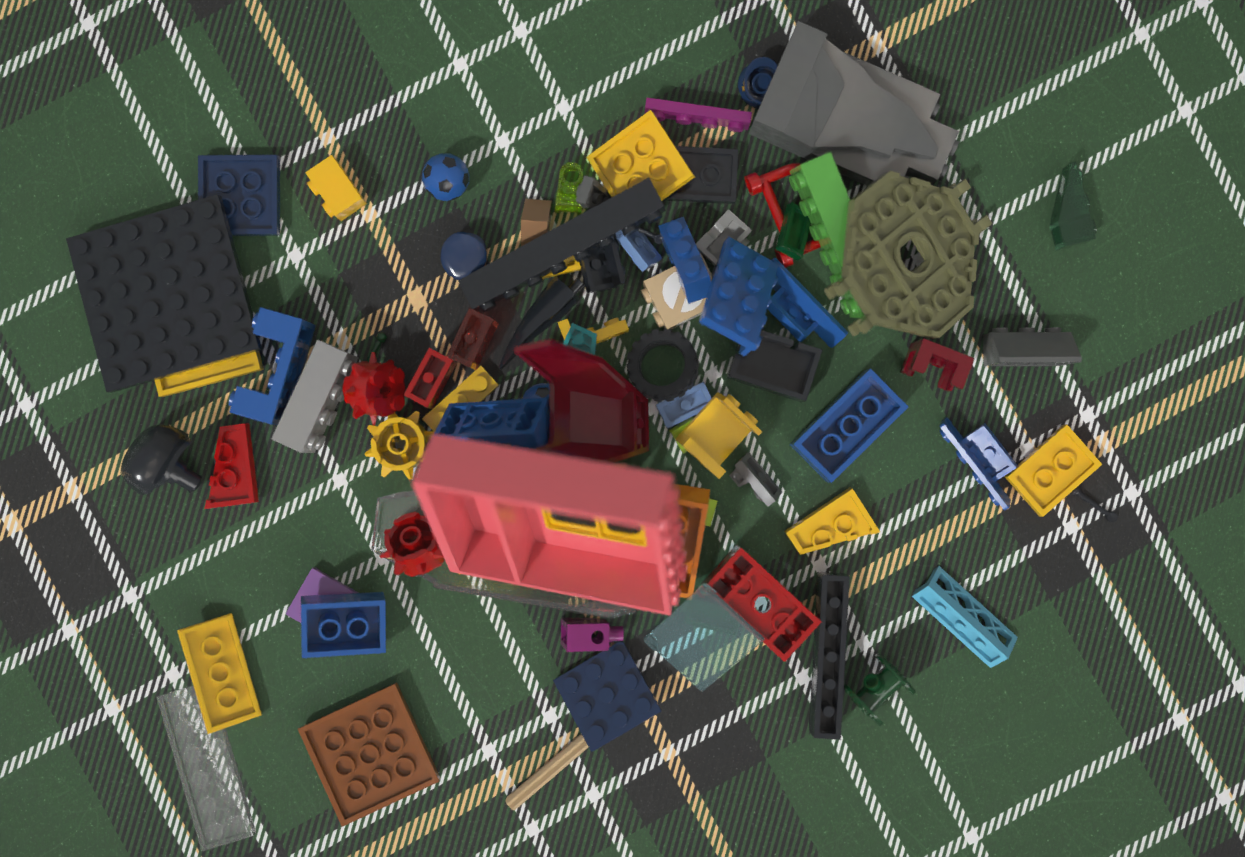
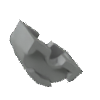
[696,209,752,267]

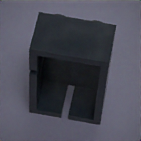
[726,330,822,403]

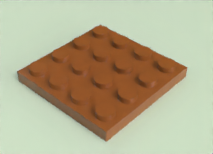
[298,682,441,827]

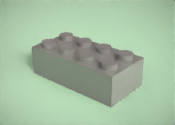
[272,340,359,453]

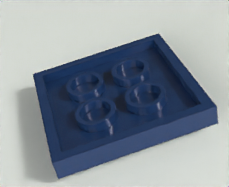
[198,155,280,236]
[553,641,662,752]

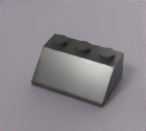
[983,327,1082,367]

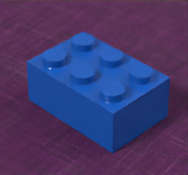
[301,592,386,658]

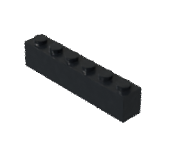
[809,572,850,740]

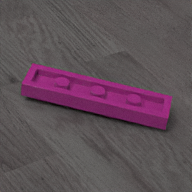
[645,97,752,132]

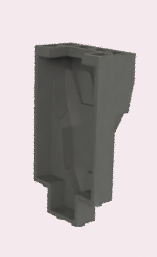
[749,21,959,186]

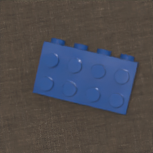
[699,237,779,356]

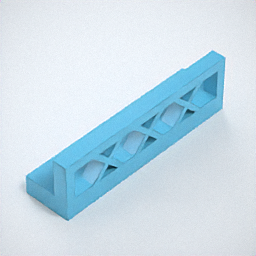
[912,566,1018,668]

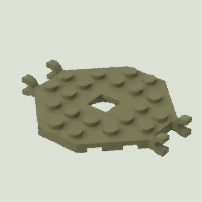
[824,171,992,339]

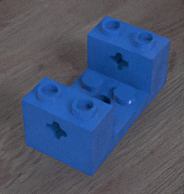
[229,307,316,425]
[434,398,550,450]

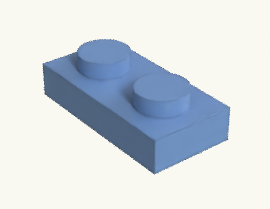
[616,231,662,272]
[656,382,712,429]

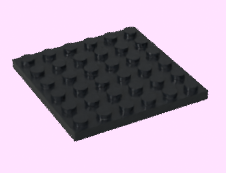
[66,194,262,393]

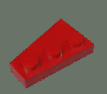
[204,423,259,509]

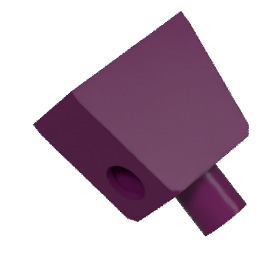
[561,618,624,652]

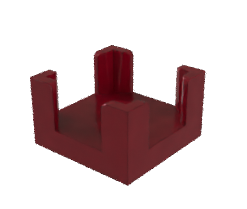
[900,339,975,392]

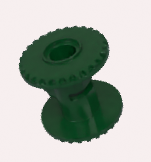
[844,653,916,726]

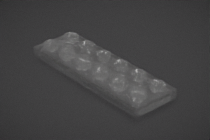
[157,685,256,851]

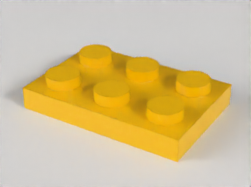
[1005,424,1102,517]

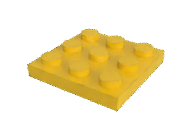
[586,110,695,201]

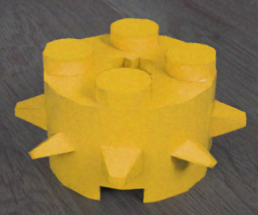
[365,411,435,480]

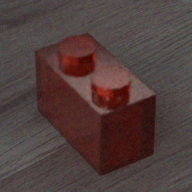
[446,308,499,370]

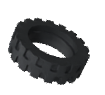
[626,329,699,402]

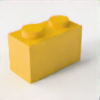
[305,155,367,221]

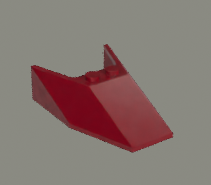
[514,339,649,464]

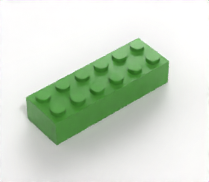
[789,152,864,318]

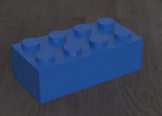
[789,368,908,483]

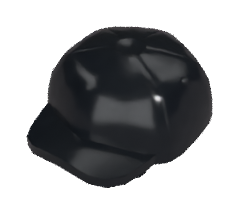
[120,425,202,495]

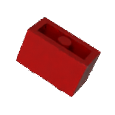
[404,348,457,409]

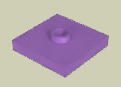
[286,567,358,623]

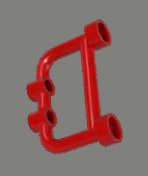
[744,163,821,268]

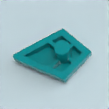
[563,323,597,355]

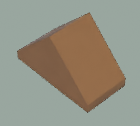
[521,199,552,246]

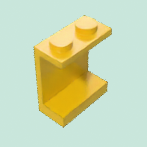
[675,392,762,479]

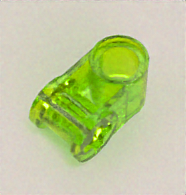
[555,162,584,216]

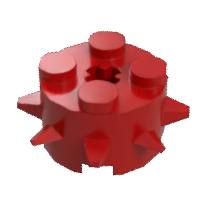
[343,352,405,426]
[380,512,445,577]

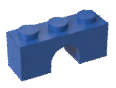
[658,217,711,304]

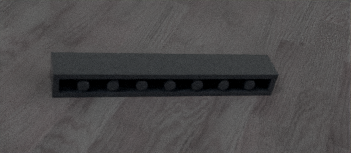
[458,178,666,313]

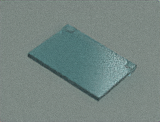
[644,583,764,692]

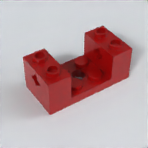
[701,545,821,662]

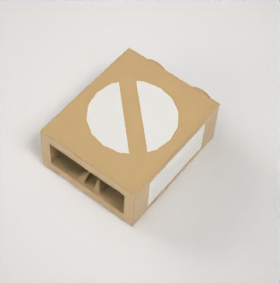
[641,253,713,329]

